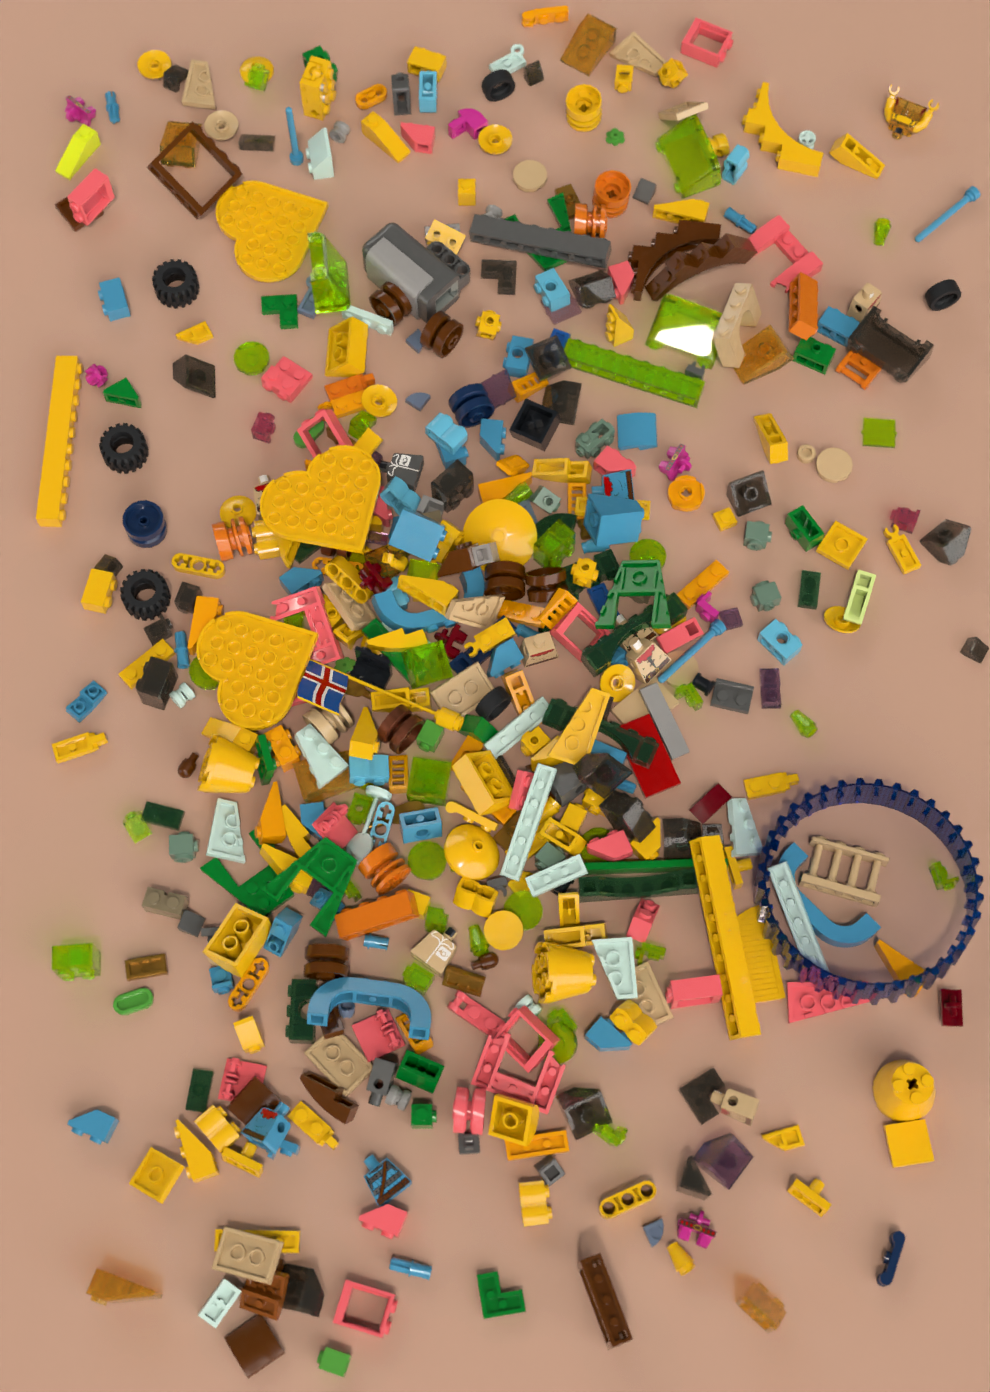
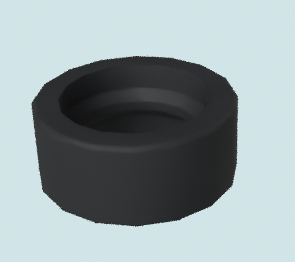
[481,69,516,102]
[925,279,962,311]
[475,686,512,722]

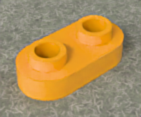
[355,84,387,110]

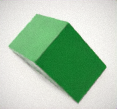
[103,378,142,408]
[457,714,499,743]

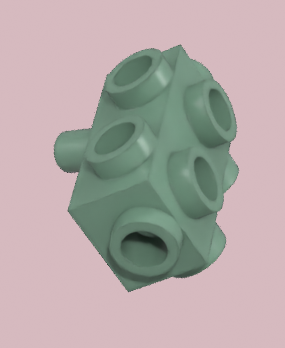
[575,419,615,459]

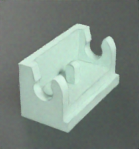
[198,1278,242,1328]

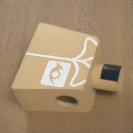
[411,926,458,978]

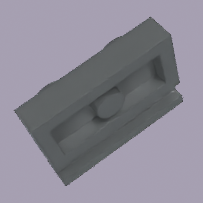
[710,678,754,714]

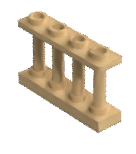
[798,836,890,907]

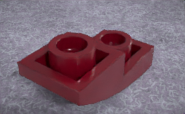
[689,783,732,824]

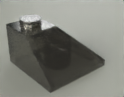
[173,354,216,398]
[542,380,582,425]
[919,519,971,566]
[573,753,633,799]
[661,818,702,860]
[555,1087,613,1140]
[282,1263,324,1317]

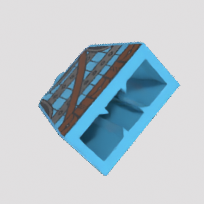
[364,1154,412,1207]

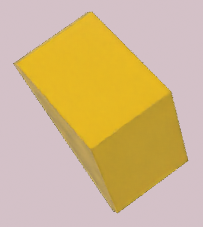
[558,892,580,928]

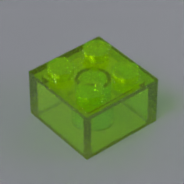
[533,519,576,568]
[401,640,453,689]
[406,757,452,806]
[52,943,101,981]

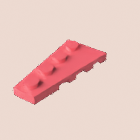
[786,981,870,1024]

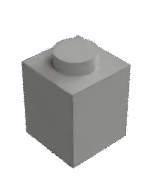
[472,542,500,566]

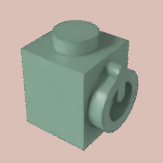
[530,485,561,514]
[743,521,772,551]
[750,581,782,612]
[169,832,199,863]
[534,841,566,871]

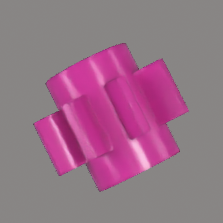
[85,363,108,388]

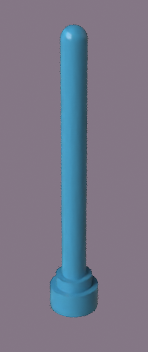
[285,107,304,166]
[915,186,981,242]
[658,619,726,683]

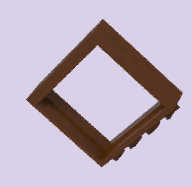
[146,121,242,219]
[577,1253,633,1350]

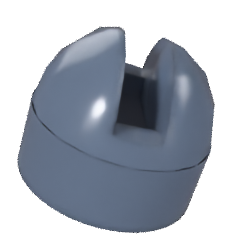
[339,1002,355,1019]

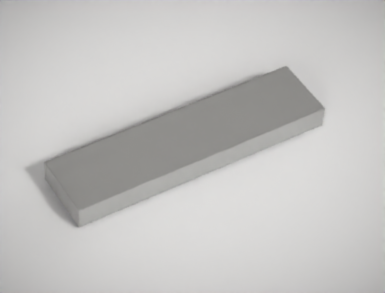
[639,682,690,760]

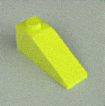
[55,124,101,180]

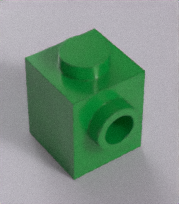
[411,1104,437,1129]

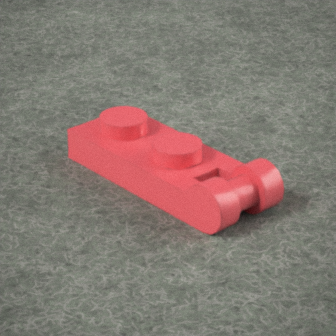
[447,990,505,1039]

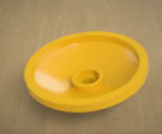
[444,824,500,881]

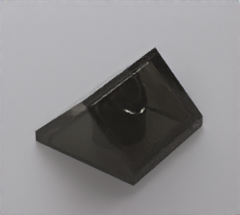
[525,335,572,382]
[726,470,772,517]
[676,1156,712,1201]

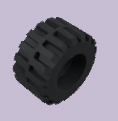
[152,259,200,309]
[99,423,149,474]
[120,569,171,621]

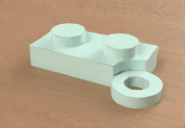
[489,44,526,73]

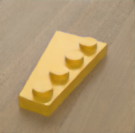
[547,688,610,768]

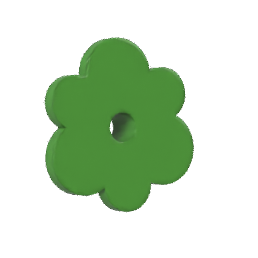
[606,128,625,146]
[334,657,356,673]

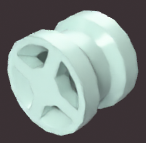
[798,130,816,149]

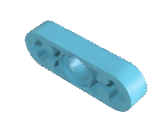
[370,802,395,852]

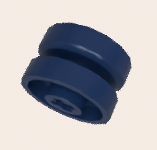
[448,383,495,428]
[123,500,167,548]

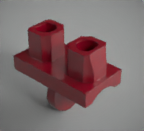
[358,561,393,594]
[434,624,468,660]
[940,989,963,1027]

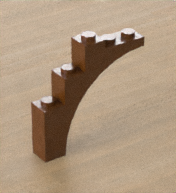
[628,220,721,301]
[645,233,758,301]

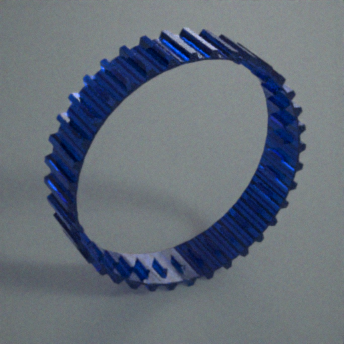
[754,778,984,1005]

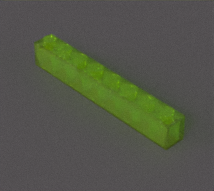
[561,338,705,408]

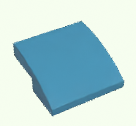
[617,412,658,451]

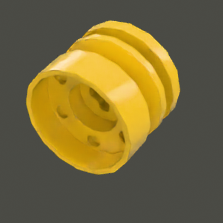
[566,84,602,132]

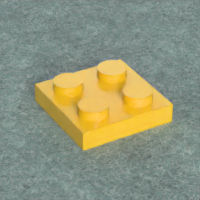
[816,520,868,570]
[128,1147,185,1204]

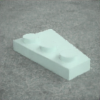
[294,724,349,789]
[206,798,246,864]
[727,798,764,857]
[591,937,638,1000]

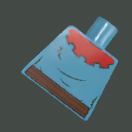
[591,469,634,500]
[240,1102,291,1154]

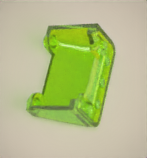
[655,114,721,199]
[307,232,351,314]
[645,294,722,370]

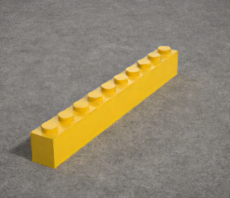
[36,355,83,527]
[689,835,761,1040]

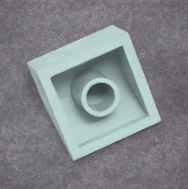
[305,127,334,180]

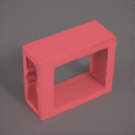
[680,18,734,68]
[67,168,115,226]
[297,408,354,458]
[549,602,611,662]
[665,975,723,1009]
[493,1006,560,1073]
[333,1280,398,1338]

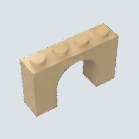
[712,283,762,368]

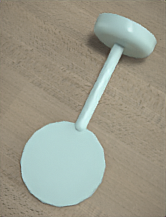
[346,785,392,865]

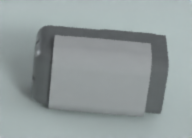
[362,223,470,323]

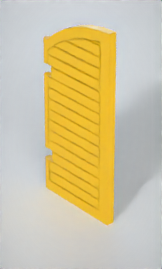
[737,903,786,1003]

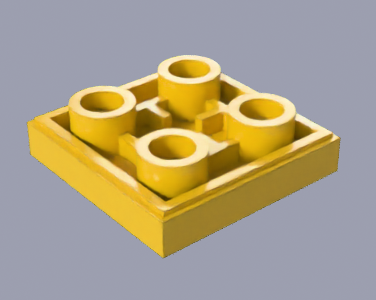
[883,1119,934,1168]

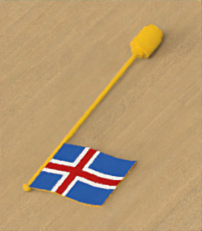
[297,659,464,731]

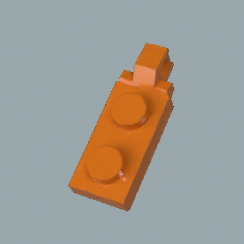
[324,373,375,401]

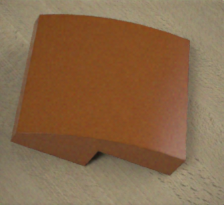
[239,1270,289,1321]

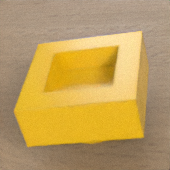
[712,507,738,532]

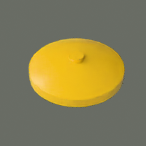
[463,499,537,571]

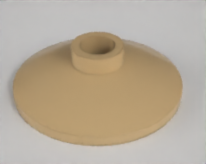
[204,110,239,140]

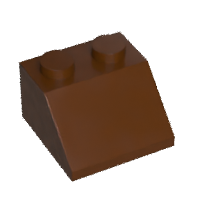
[437,541,484,577]

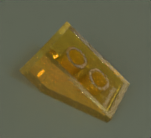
[560,13,617,76]
[160,121,202,168]
[733,325,794,385]
[292,750,362,804]
[86,1268,163,1305]
[735,1282,787,1333]

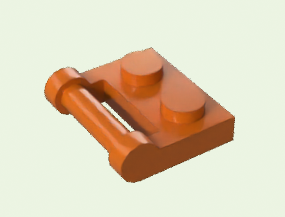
[835,345,884,390]

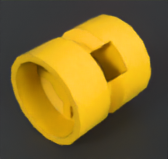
[698,133,730,162]

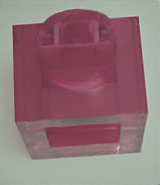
[251,412,276,444]
[889,507,921,534]

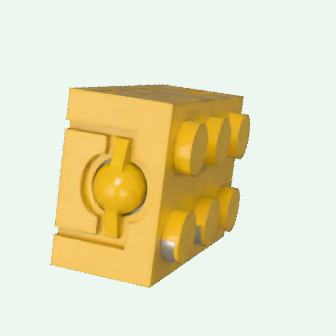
[299,56,336,121]

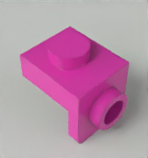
[695,591,719,623]

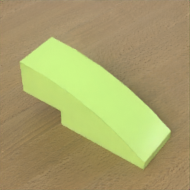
[843,569,876,625]

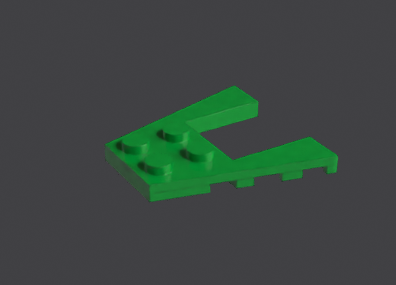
[505,192,571,272]
[595,560,672,629]
[200,829,294,917]
[261,837,358,937]

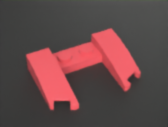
[748,215,823,293]
[270,586,344,671]
[471,1033,566,1115]

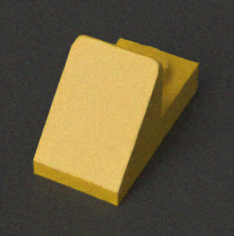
[333,623,364,650]

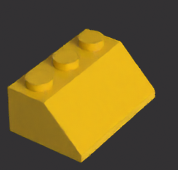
[325,316,368,378]
[451,750,513,816]
[203,903,272,978]

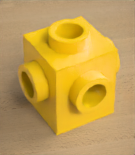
[657,58,688,88]
[475,310,502,340]
[570,558,599,588]
[520,726,551,758]

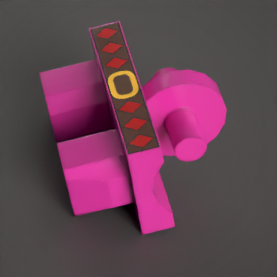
[65,95,96,127]
[659,444,692,481]
[677,1210,717,1249]

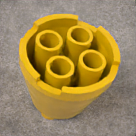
[197,734,260,793]
[531,942,596,1004]
[872,1060,936,1123]

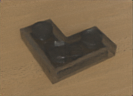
[481,259,517,295]
[679,1068,725,1126]

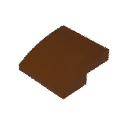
[226,1076,283,1126]
[224,1315,285,1379]

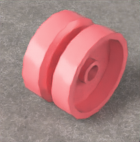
[452,1086,486,1135]

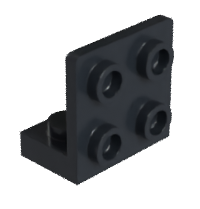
[349,646,393,691]

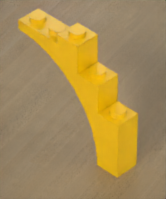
[742,82,823,177]

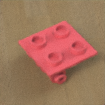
[311,802,358,849]
[351,1009,405,1063]
[218,1058,267,1102]

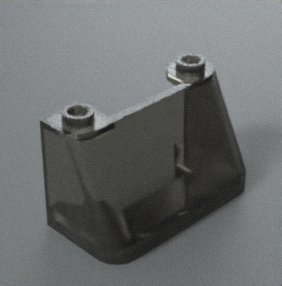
[848,306,934,383]

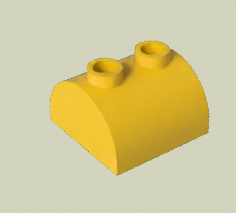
[488,1094,539,1146]

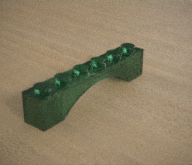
[581,592,688,678]
[542,698,659,769]
[578,869,699,903]

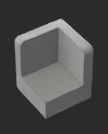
[416,495,445,517]

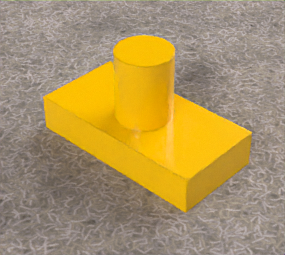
[723,846,753,890]
[222,1142,263,1178]
[787,1178,832,1217]

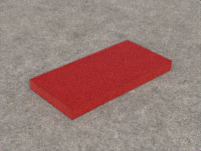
[614,714,681,799]

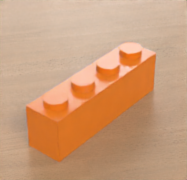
[789,272,818,340]
[335,889,420,941]

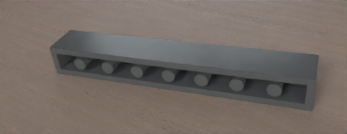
[469,214,611,268]

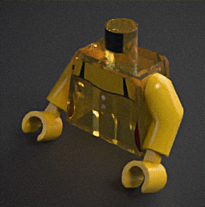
[884,85,939,140]
[362,544,411,579]

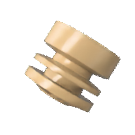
[302,704,354,745]

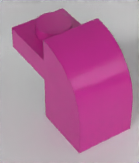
[448,108,488,140]

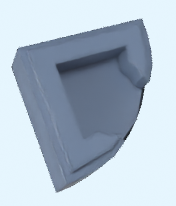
[406,329,423,354]
[405,393,431,411]
[643,1218,664,1247]

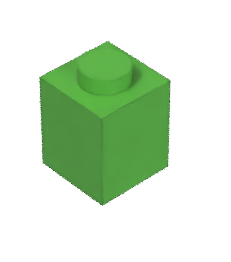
[416,719,445,753]
[317,1347,352,1377]

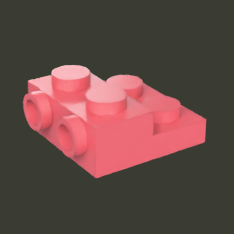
[261,356,313,403]

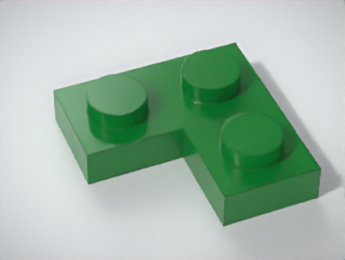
[261,294,298,330]
[255,734,276,786]
[477,1271,526,1319]

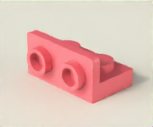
[508,770,534,811]

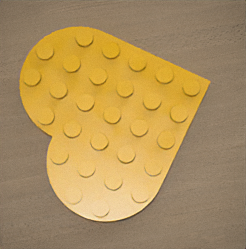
[216,180,329,283]
[260,445,381,554]
[196,611,319,731]

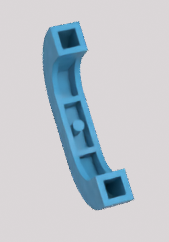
[371,567,485,634]
[778,843,881,948]
[307,977,431,1040]

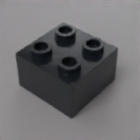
[509,398,561,451]

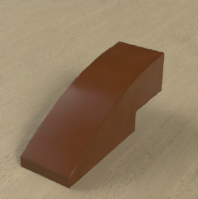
[300,1071,359,1124]

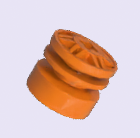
[592,170,631,218]
[574,203,608,238]
[212,516,253,562]
[358,842,411,895]

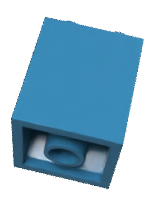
[583,494,644,546]
[388,507,447,562]

